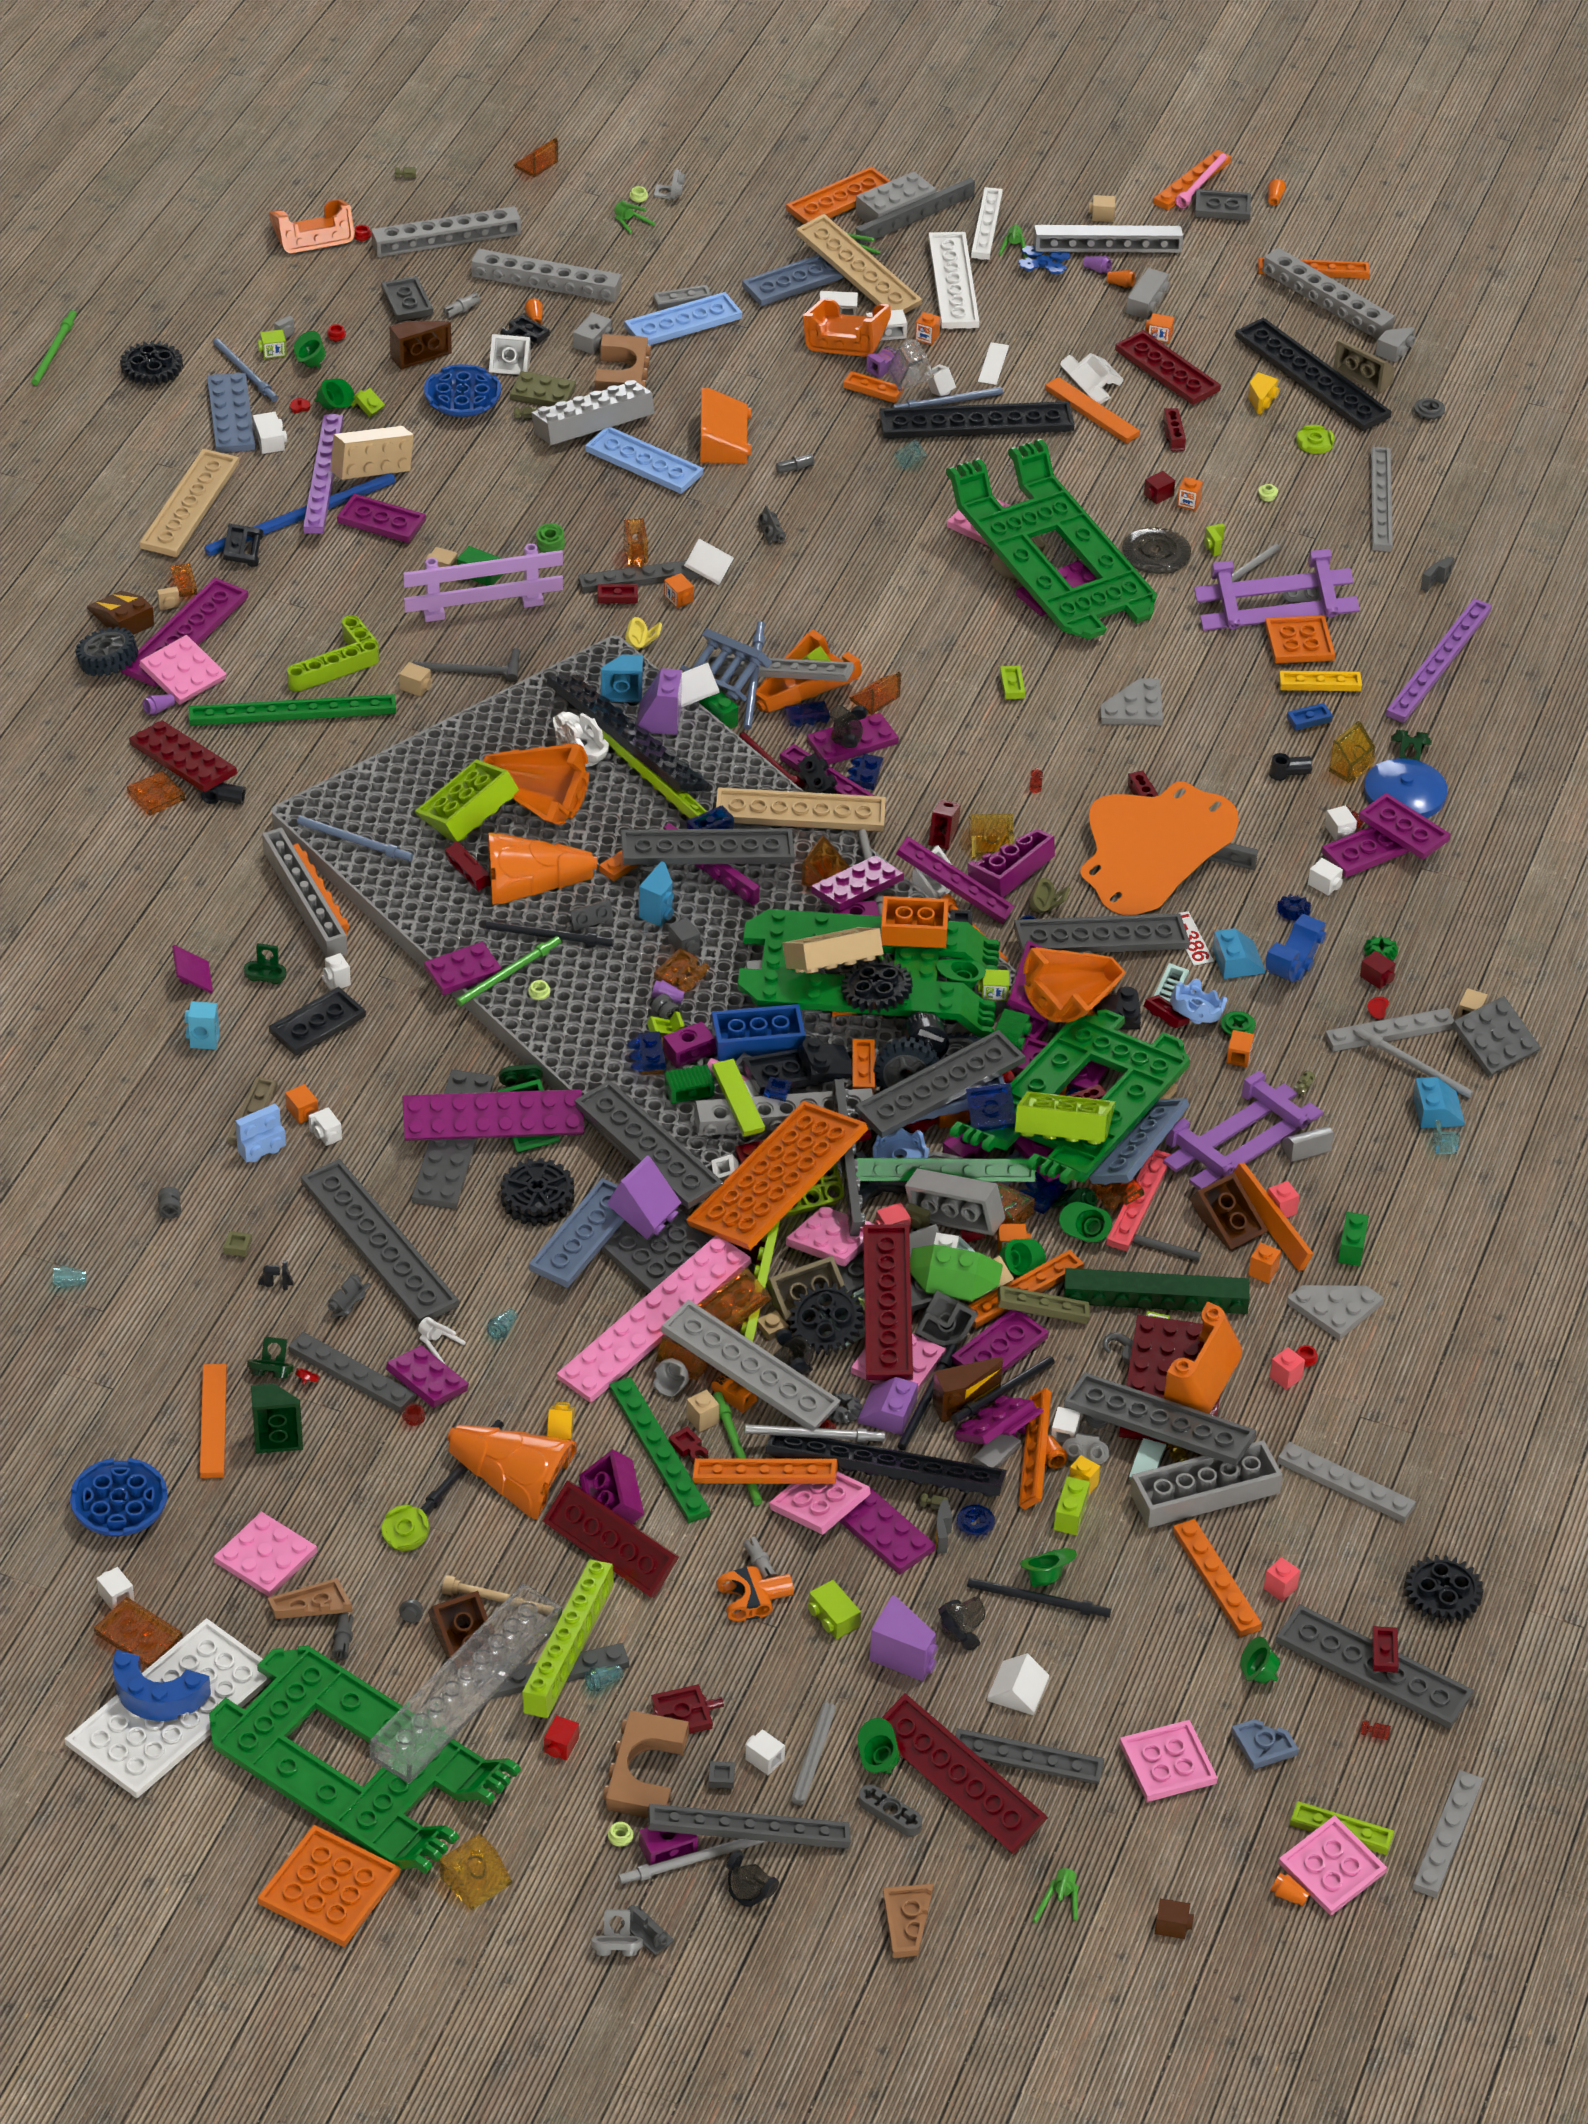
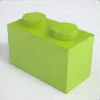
[1054,1476,1090,1535]
[808,1580,861,1640]

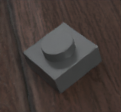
[708,1761,735,1789]

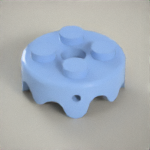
[1170,979,1227,1024]
[872,1128,929,1158]

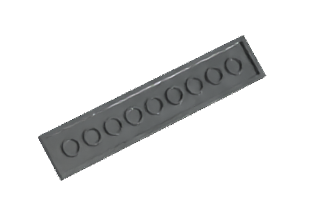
[301,1159,459,1324]

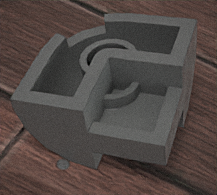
[915,1290,978,1346]

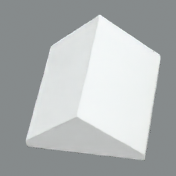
[489,334,531,375]
[684,539,734,585]
[681,663,720,708]
[912,845,952,899]
[987,1653,1049,1715]

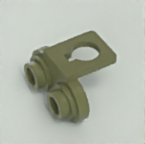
[1029,878,1070,913]

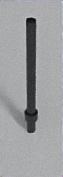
[485,921,614,947]
[897,1344,958,1450]
[951,1356,1055,1423]
[420,1419,504,1516]
[967,1578,1112,1618]

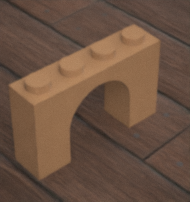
[595,334,651,391]
[603,1710,689,1818]

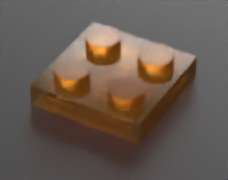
[127,771,185,816]

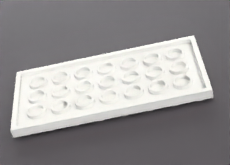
[65,1618,272,1798]

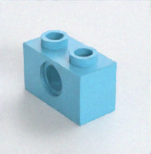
[185,1001,220,1050]

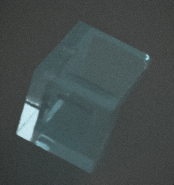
[894,440,927,469]
[1432,1120,1460,1154]

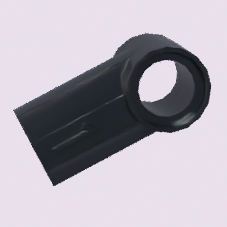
[1269,753,1312,781]
[201,782,246,804]

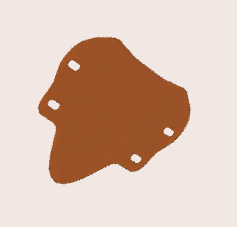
[1080,781,1239,915]

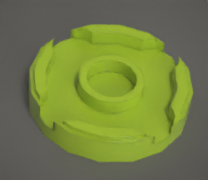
[1296,425,1335,454]
[381,1504,430,1551]

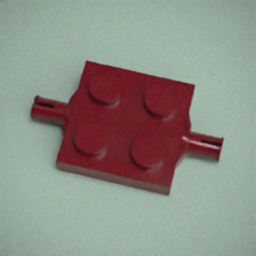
[649,1684,724,1734]

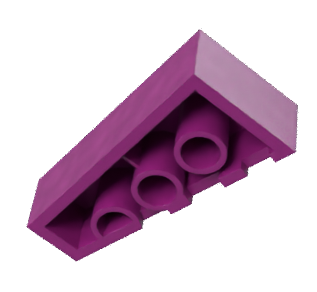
[967,828,1055,898]

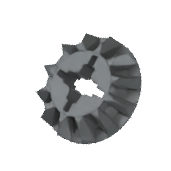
[1414,398,1445,420]
[829,1390,862,1423]

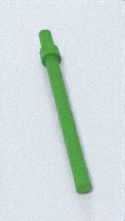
[31,310,77,385]
[456,936,561,1006]
[713,1392,762,1505]

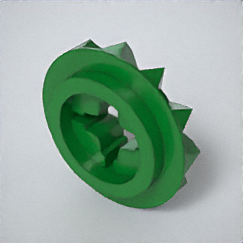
[1364,935,1399,961]
[1220,1011,1256,1037]

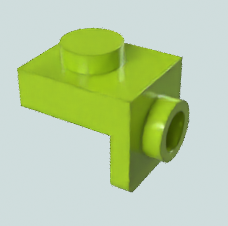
[351,388,385,418]
[1204,523,1225,557]
[647,1011,684,1040]

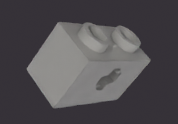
[573,312,613,354]

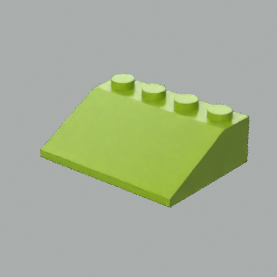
[415,759,519,842]
[1015,1091,1115,1144]

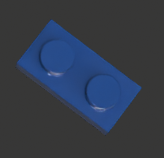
[1286,703,1333,731]

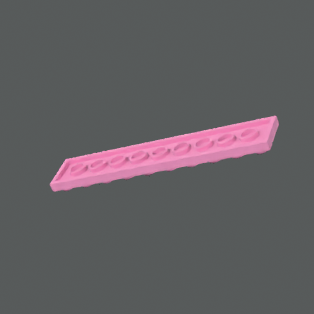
[557,1236,751,1403]

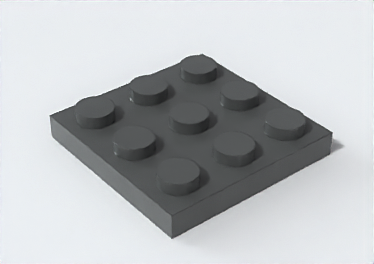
[1451,996,1541,1077]

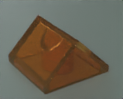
[513,138,558,178]
[849,671,901,715]
[801,836,850,888]

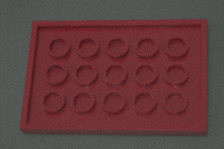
[1119,1314,1220,1445]

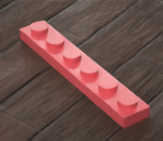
[1106,1149,1171,1252]

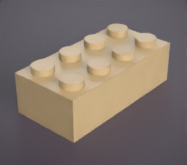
[330,426,414,480]
[783,927,883,973]

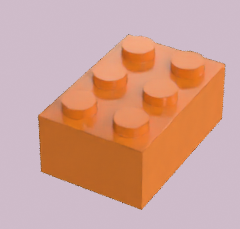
[881,896,949,948]

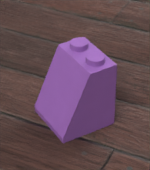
[637,668,682,735]
[607,1155,681,1240]
[870,1595,938,1681]

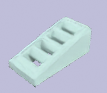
[1154,963,1189,1002]

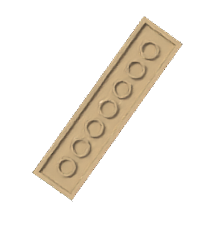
[796,214,922,314]
[140,449,239,557]
[715,787,886,832]

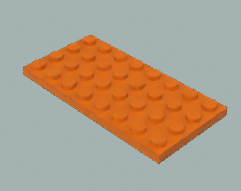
[686,1101,868,1250]

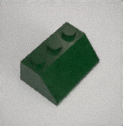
[251,1384,303,1454]

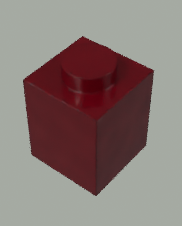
[1144,471,1175,504]
[1360,951,1396,989]

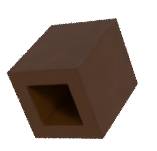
[1155,1898,1194,1939]

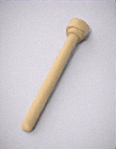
[442,1575,558,1614]

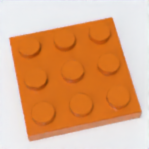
[1265,615,1335,664]

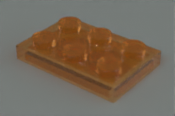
[697,1268,772,1328]
[94,1597,183,1668]

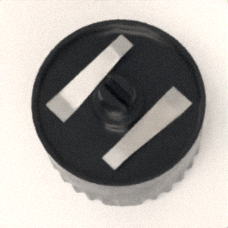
[901,1012,949,1060]

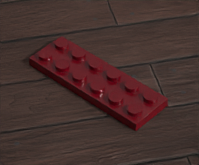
[1115,330,1221,405]
[129,720,237,792]
[542,1480,679,1598]

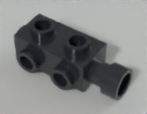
[798,753,838,794]

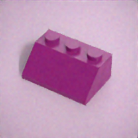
[579,1449,644,1524]

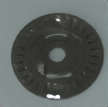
[1122,527,1191,574]

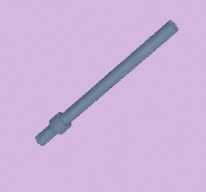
[213,338,278,402]
[893,387,1003,408]
[743,621,765,730]
[297,816,413,862]

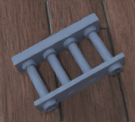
[680,628,772,702]

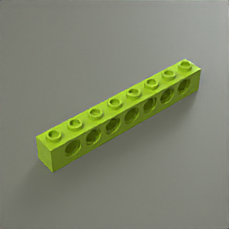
[522,1559,614,1718]

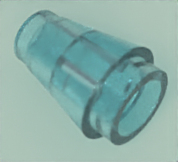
[52,1265,86,1288]
[487,1309,518,1339]
[585,1664,623,1692]

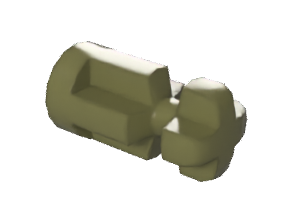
[395,167,416,178]
[514,407,537,419]
[1294,1070,1315,1095]
[920,1493,949,1510]

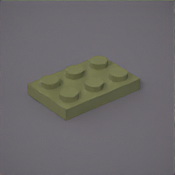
[510,371,576,407]

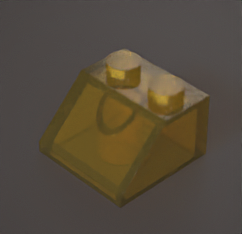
[1329,721,1376,783]
[969,814,1014,857]
[439,1833,512,1911]

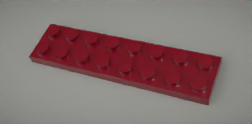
[863,1224,913,1380]
[882,1693,1048,1855]

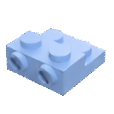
[235,1104,286,1163]

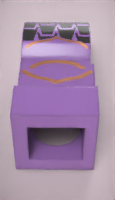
[866,346,902,378]

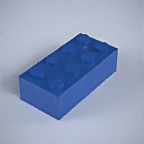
[711,1004,806,1061]

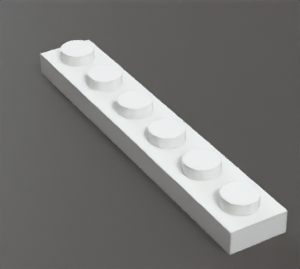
[971,187,1003,260]

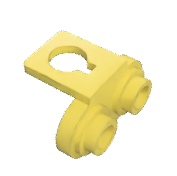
[625,617,662,650]

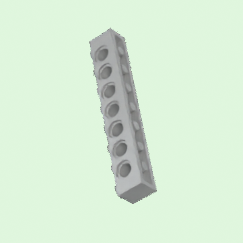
[371,206,521,257]
[1262,247,1395,340]
[471,249,621,302]
[694,1088,873,1136]

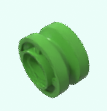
[536,523,565,553]

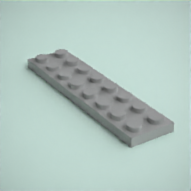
[660,1299,841,1431]

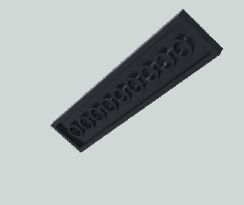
[1235,317,1392,431]
[879,401,1075,439]
[546,675,709,792]
[765,1435,1007,1497]

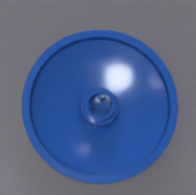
[1364,758,1448,818]

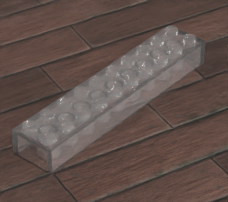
[369,1583,562,1784]

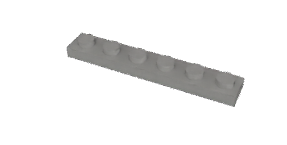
[1325,1008,1455,1052]
[1277,1442,1416,1523]
[1412,1770,1483,1898]

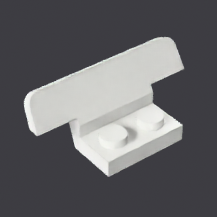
[1061,353,1124,404]

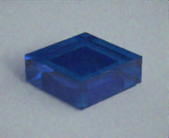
[764,1076,792,1102]

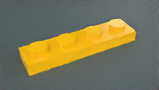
[1279,671,1362,691]

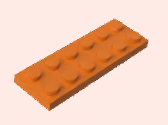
[786,166,890,224]

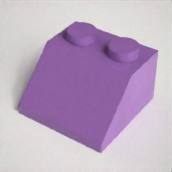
[857,1377,918,1435]

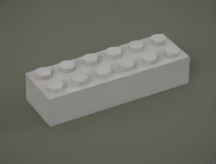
[531,380,655,445]
[1130,1440,1283,1528]

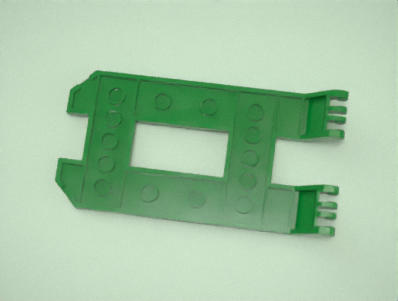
[946,439,1157,640]
[738,909,1000,1038]
[949,1009,1190,1184]
[209,1645,521,1874]

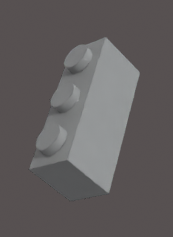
[1126,268,1170,319]

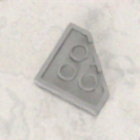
[1100,678,1163,726]
[1286,1285,1384,1340]

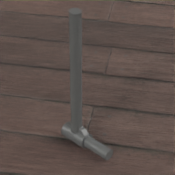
[413,648,520,682]

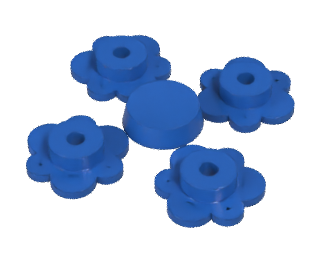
[1018,246,1070,275]

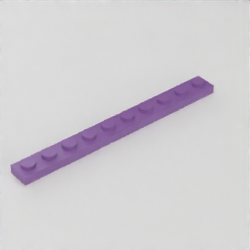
[303,414,344,533]
[1386,598,1492,723]

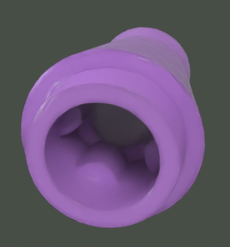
[1083,256,1112,274]
[143,694,175,715]
[651,980,685,1004]

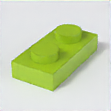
[1000,665,1026,699]

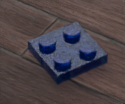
[966,1083,1016,1131]

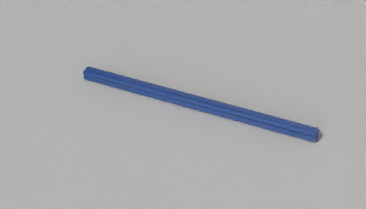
[204,473,395,556]

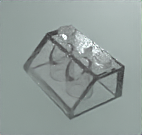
[888,339,934,391]

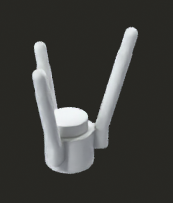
[418,1317,466,1365]

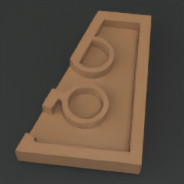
[267,1578,353,1619]
[883,1884,934,1958]

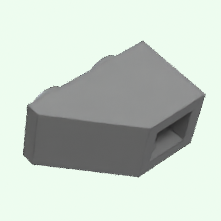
[1375,327,1416,362]

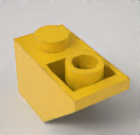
[1248,372,1279,415]
[547,1402,575,1439]

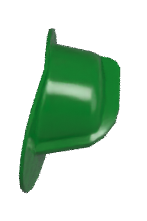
[294,331,326,368]
[314,378,355,410]
[936,959,986,989]
[1059,1202,1112,1243]
[999,1239,1046,1276]
[1020,1548,1077,1587]
[1240,1637,1280,1684]
[857,1718,900,1774]

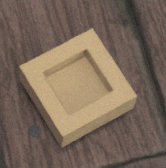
[157,587,180,610]
[757,1311,789,1340]

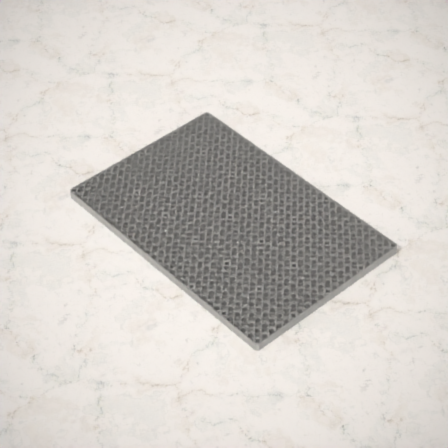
[272,636,1016,1172]

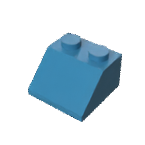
[601,654,643,702]
[639,861,674,927]
[1212,928,1265,979]
[1413,1077,1465,1128]

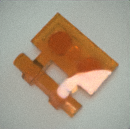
[654,948,710,992]
[1092,1178,1145,1210]

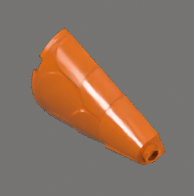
[755,629,862,713]
[483,743,589,825]
[488,832,597,905]
[1023,947,1126,1023]
[447,1425,577,1520]

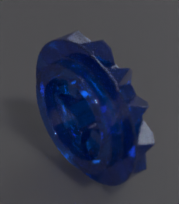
[1277,894,1311,921]
[956,1505,995,1538]

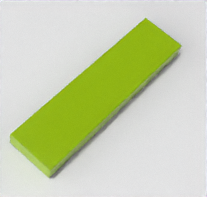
[712,1059,765,1137]
[1290,1801,1395,1855]

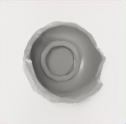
[653,1358,689,1397]

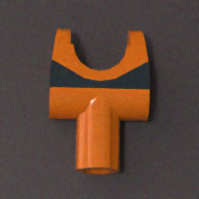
[716,1566,794,1621]

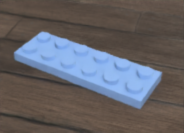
[624,292,742,345]
[585,427,704,494]

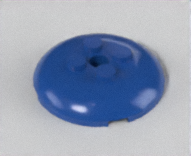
[424,364,501,417]
[70,1458,167,1537]

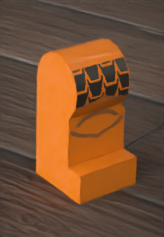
[711,1373,757,1413]

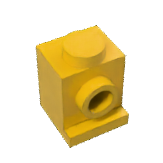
[1069,1455,1101,1495]

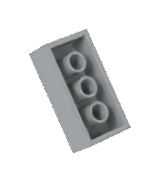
[855,172,937,223]
[905,1168,1005,1235]

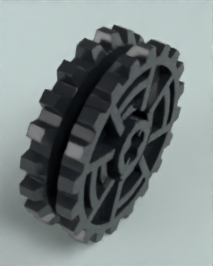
[500,1158,575,1226]

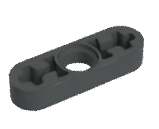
[858,1785,922,1836]

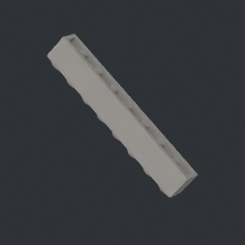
[1033,225,1183,253]
[262,828,347,958]

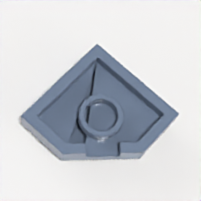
[1231,1719,1299,1770]

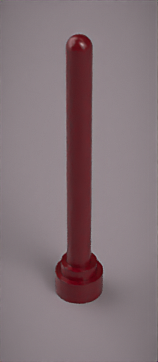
[739,732,804,789]

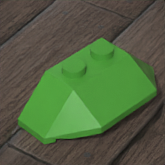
[910,1244,1003,1302]

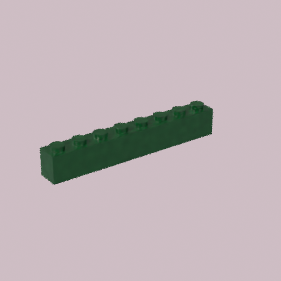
[1064,1268,1250,1314]

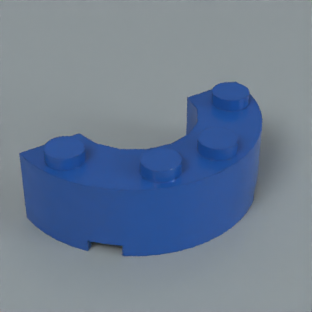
[1266,914,1326,982]
[113,1650,211,1721]

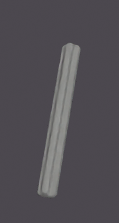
[792,1702,835,1806]

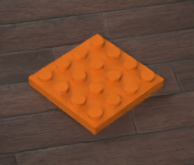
[257,1825,400,1948]

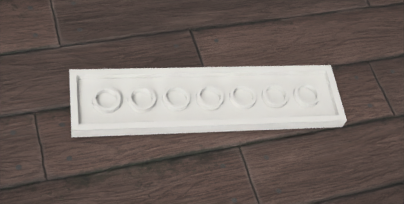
[928,232,979,329]

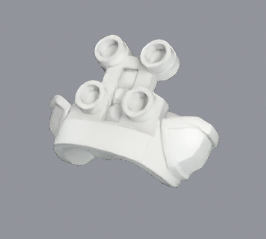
[553,711,609,767]

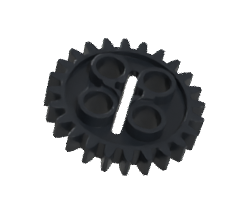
[120,341,183,386]
[841,959,913,1013]
[788,1282,865,1355]
[1404,1555,1484,1624]

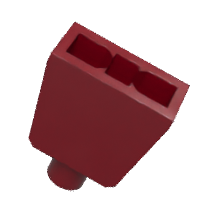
[928,800,961,850]

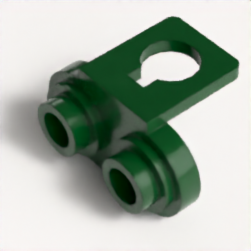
[1390,730,1432,761]
[243,943,287,984]
[498,1064,543,1087]
[1050,1188,1097,1208]
[247,1336,294,1379]

